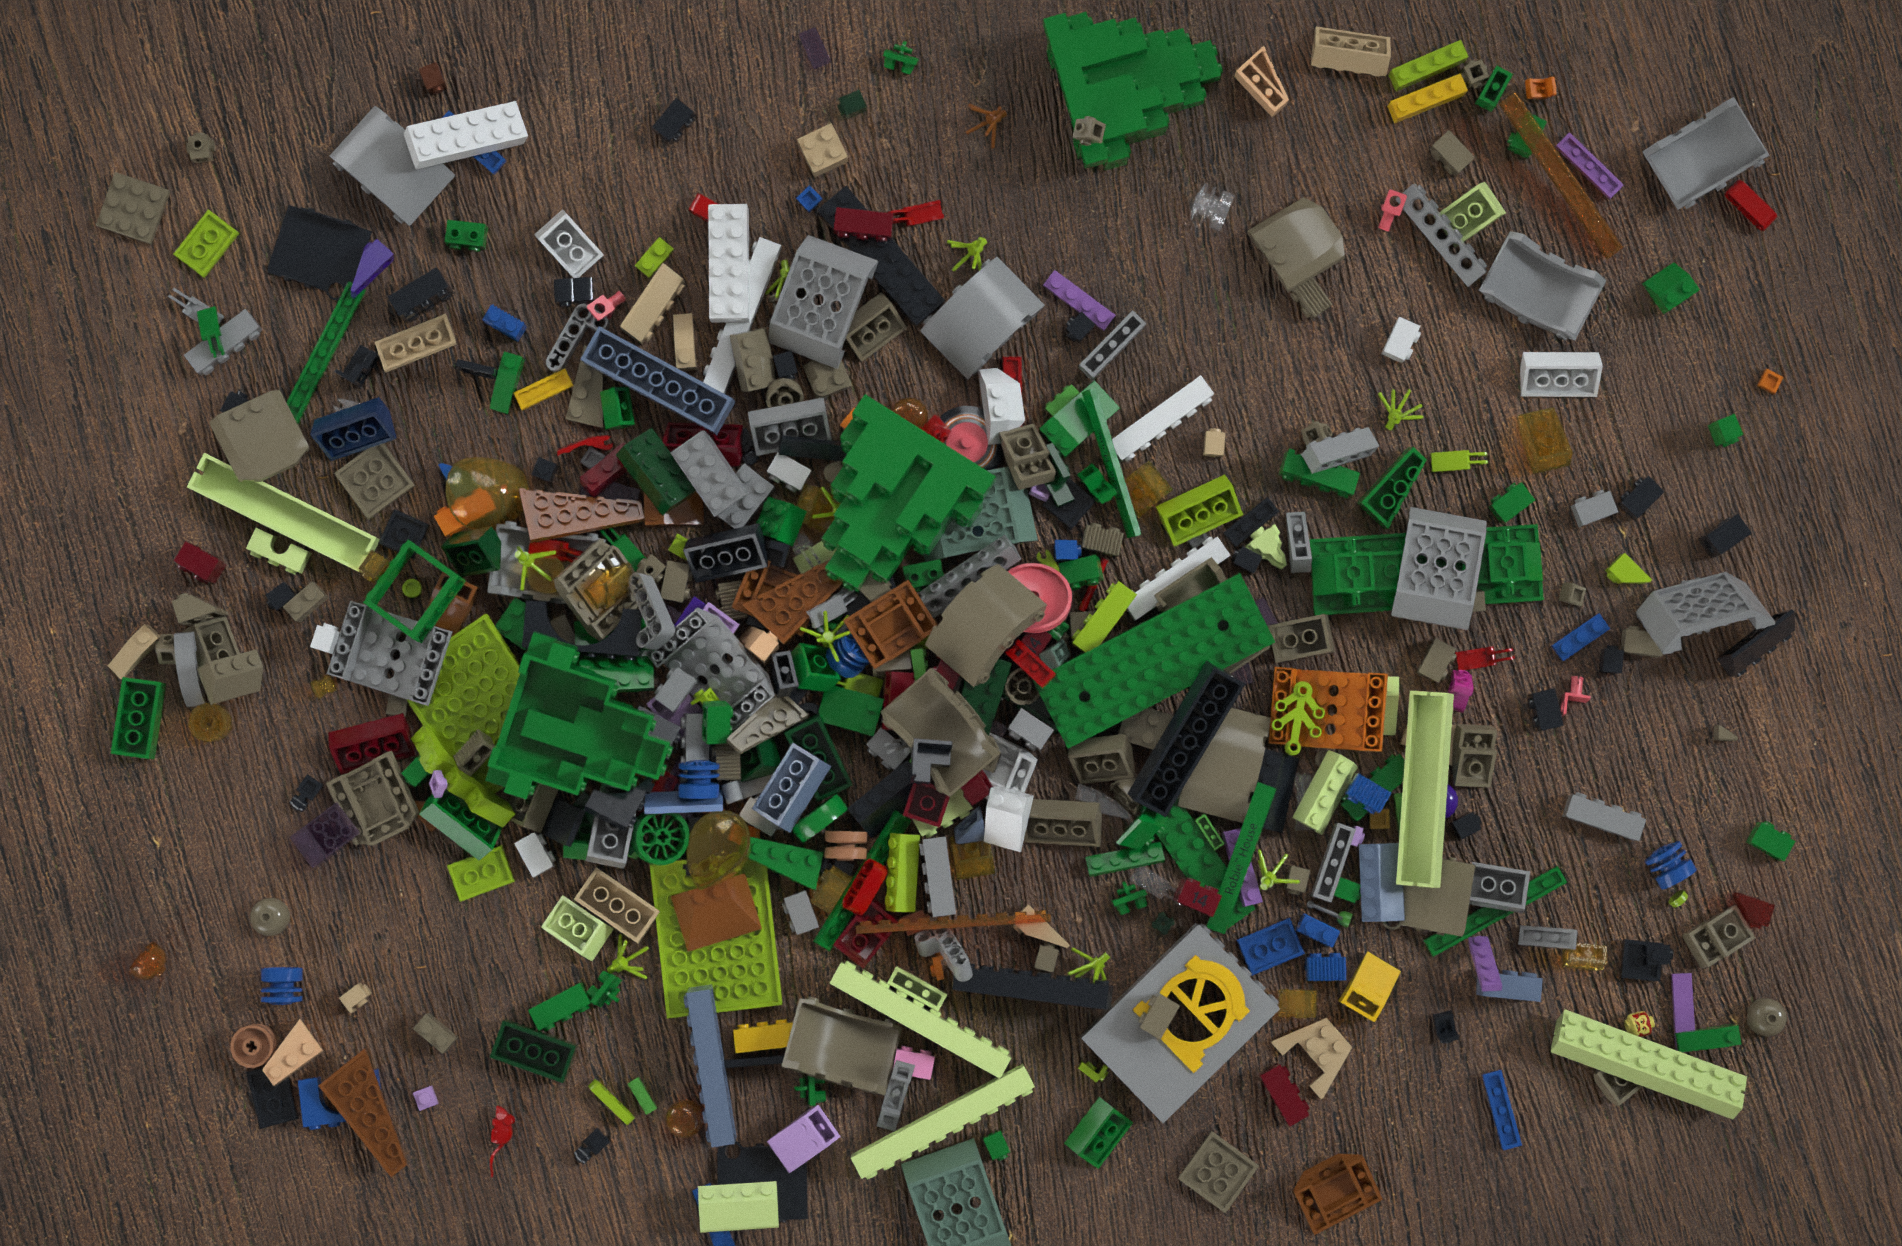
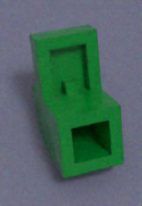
[1077,463,1117,504]

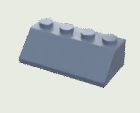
[752,743,831,832]
[1359,843,1405,922]

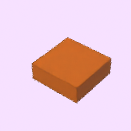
[1757,368,1783,395]

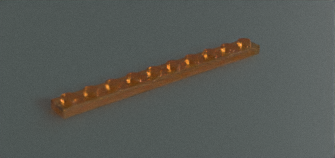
[1499,92,1623,259]
[856,910,1051,934]

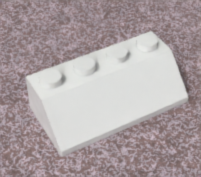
[1520,352,1603,397]

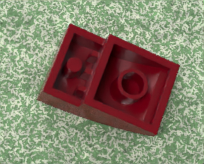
[833,898,901,969]

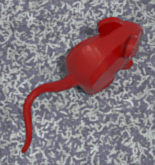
[489,1105,515,1178]

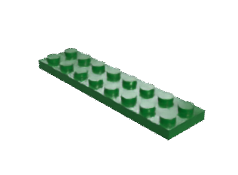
[1139,798,1255,929]

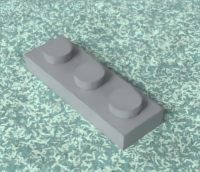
[1518,925,1577,950]

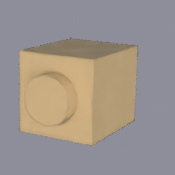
[1203,428,1225,458]

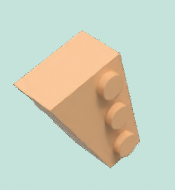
[1234,46,1289,118]
[738,626,779,667]
[262,1019,323,1086]

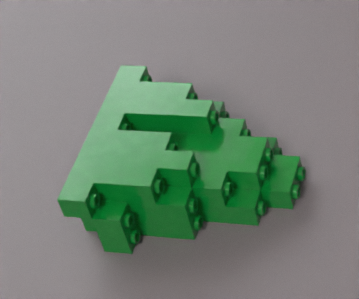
[1042,12,1223,171]
[822,394,996,592]
[485,631,673,799]

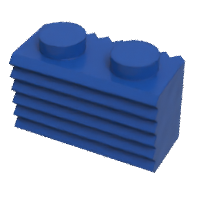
[482,304,527,342]
[1345,773,1391,814]
[1296,914,1340,948]
[1305,953,1346,981]

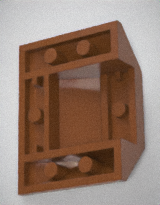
[731,561,810,636]
[843,580,938,670]
[671,873,762,952]
[1293,1153,1383,1235]

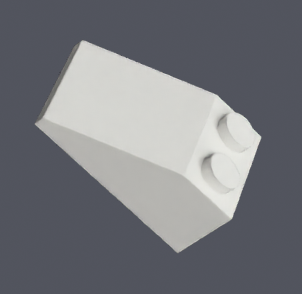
[534,209,604,278]
[984,786,1034,852]

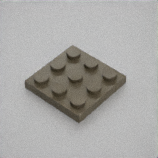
[96,172,171,245]
[334,443,415,520]
[1178,1131,1259,1213]

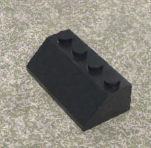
[683,523,768,583]
[1250,749,1299,833]
[848,760,913,839]

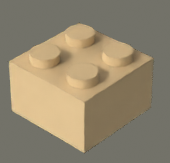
[797,123,849,178]

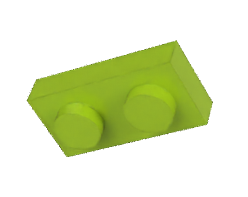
[635,237,674,279]

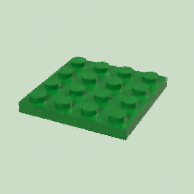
[574,619,655,693]

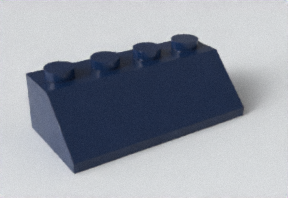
[310,397,396,461]

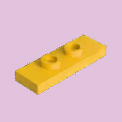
[513,368,574,411]

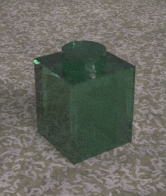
[837,90,867,120]

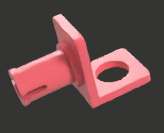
[1378,189,1407,231]
[587,291,626,321]
[1560,676,1591,718]

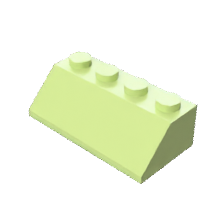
[1292,750,1358,835]
[698,1181,779,1233]

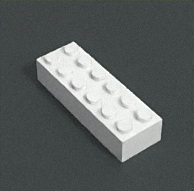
[404,101,528,170]
[708,204,750,323]

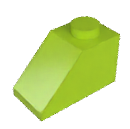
[1605,553,1652,584]

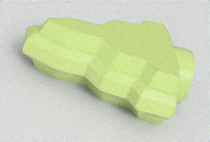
[1245,524,1287,569]

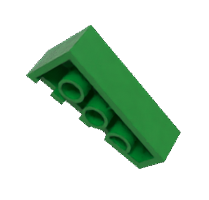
[1356,447,1427,529]
[1278,448,1360,498]
[740,836,824,891]

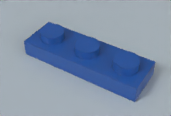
[1551,613,1610,661]

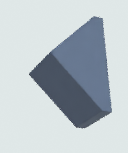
[954,806,985,844]

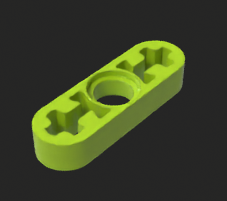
[588,1079,635,1125]

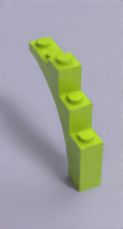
[411,725,515,828]

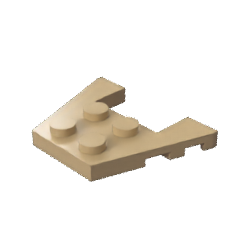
[1271,1018,1352,1099]

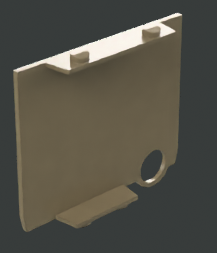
[1382,857,1476,937]

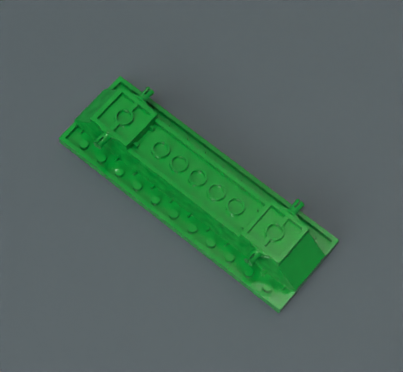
[1309,524,1544,616]
[1032,573,1275,749]

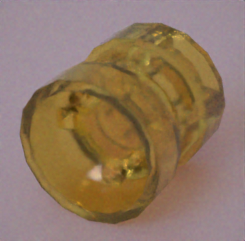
[310,674,337,699]

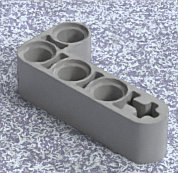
[546,304,610,373]
[628,572,675,650]
[721,773,774,805]
[914,923,973,982]

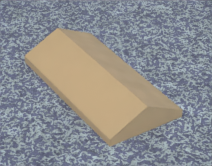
[375,314,457,373]

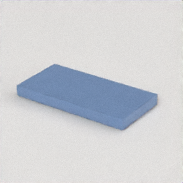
[644,790,723,814]

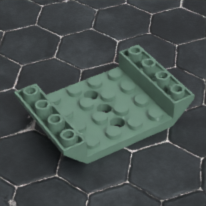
[923,467,1038,562]
[901,1138,1011,1246]

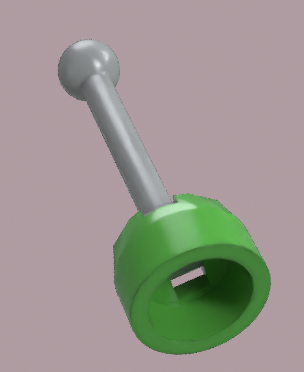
[1307,901,1353,928]

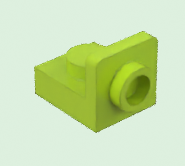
[690,688,720,706]
[1078,1061,1109,1083]

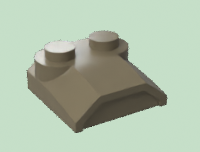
[803,360,852,399]
[1593,1069,1643,1106]

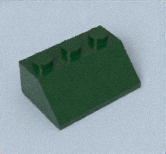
[440,526,501,577]
[732,715,781,782]

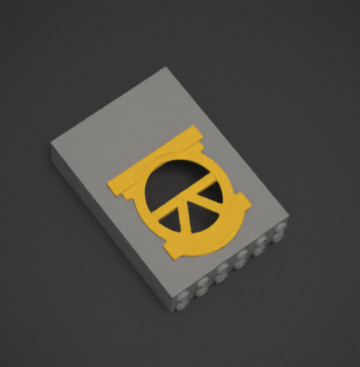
[1080,923,1280,1123]

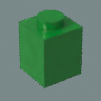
[1334,877,1361,903]
[983,1129,1010,1161]

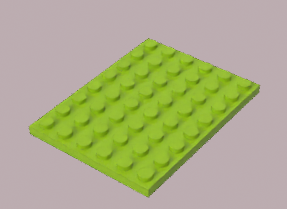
[406,614,520,794]
[650,853,783,1019]

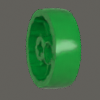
[792,794,848,843]
[630,811,690,866]

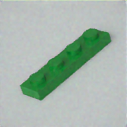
[1085,842,1165,877]

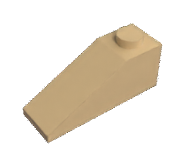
[673,313,697,371]
[108,624,160,680]
[1012,904,1070,948]

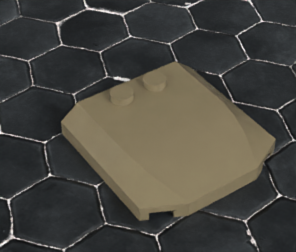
[1247,197,1345,292]
[209,390,310,482]
[554,539,638,641]
[326,751,420,846]

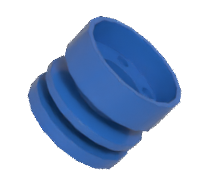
[826,628,870,678]
[678,760,720,799]
[1644,841,1697,890]
[261,967,303,1005]

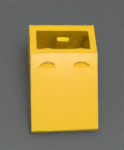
[1338,951,1401,1022]

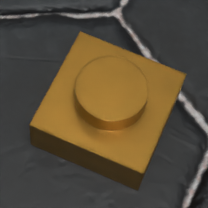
[1369,809,1390,829]

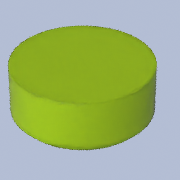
[402,579,422,598]
[1668,890,1688,908]

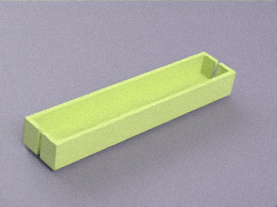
[187,453,380,574]
[1396,691,1454,888]
[830,960,1011,1079]
[1550,1009,1747,1119]
[851,1063,1035,1180]

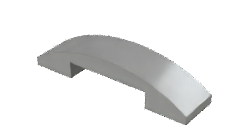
[174,632,207,707]
[877,1060,915,1131]

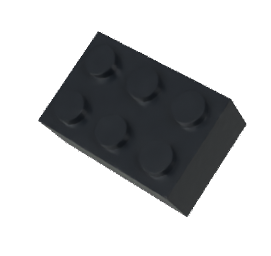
[388,267,454,323]

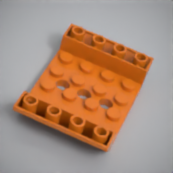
[1269,667,1388,752]

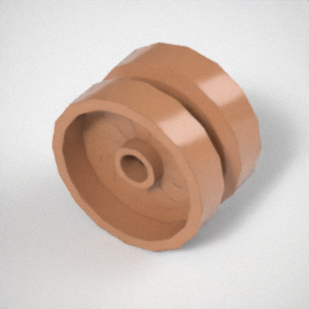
[824,831,867,861]
[230,1024,279,1068]

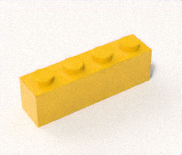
[1387,73,1468,124]
[733,1019,793,1053]

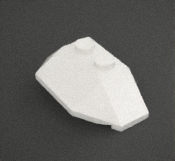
[978,368,1025,445]

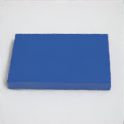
[1236,918,1305,976]

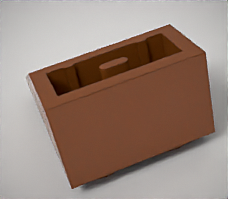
[426,571,481,637]

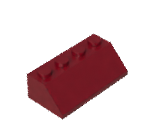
[662,422,743,467]
[328,713,416,775]

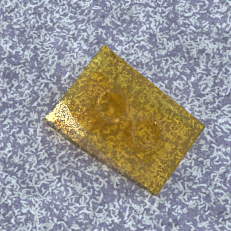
[1517,407,1573,474]

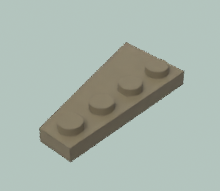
[566,345,604,429]
[726,694,808,754]

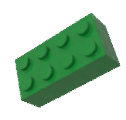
[111,677,167,760]

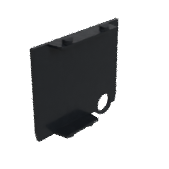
[268,205,372,301]
[717,1141,808,1223]

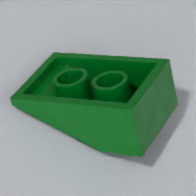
[818,686,884,736]

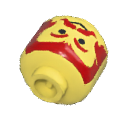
[1624,1011,1655,1037]

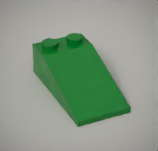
[1038,380,1120,459]

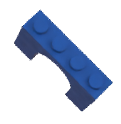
[298,1069,381,1130]

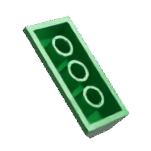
[419,789,503,861]

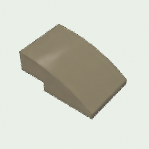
[999,424,1056,490]
[1452,724,1497,788]
[1681,905,1755,969]

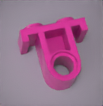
[1447,670,1474,713]

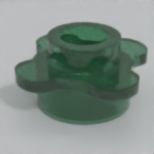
[1152,912,1175,935]

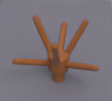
[966,104,1007,149]

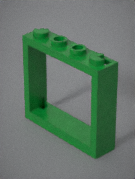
[363,540,466,644]

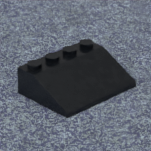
[1716,609,1795,677]

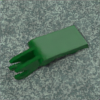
[197,306,225,358]
[600,528,647,573]

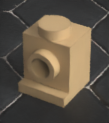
[339,983,372,1014]

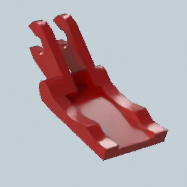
[887,200,944,227]
[557,435,613,456]
[528,539,584,563]
[1455,646,1515,671]

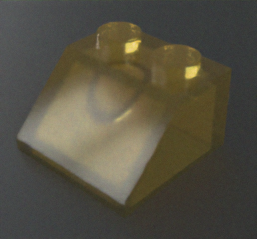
[1125,460,1173,518]
[796,484,839,533]
[584,562,631,609]
[950,836,995,880]

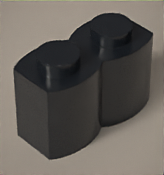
[554,277,594,308]

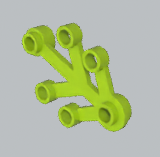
[1271,681,1325,756]

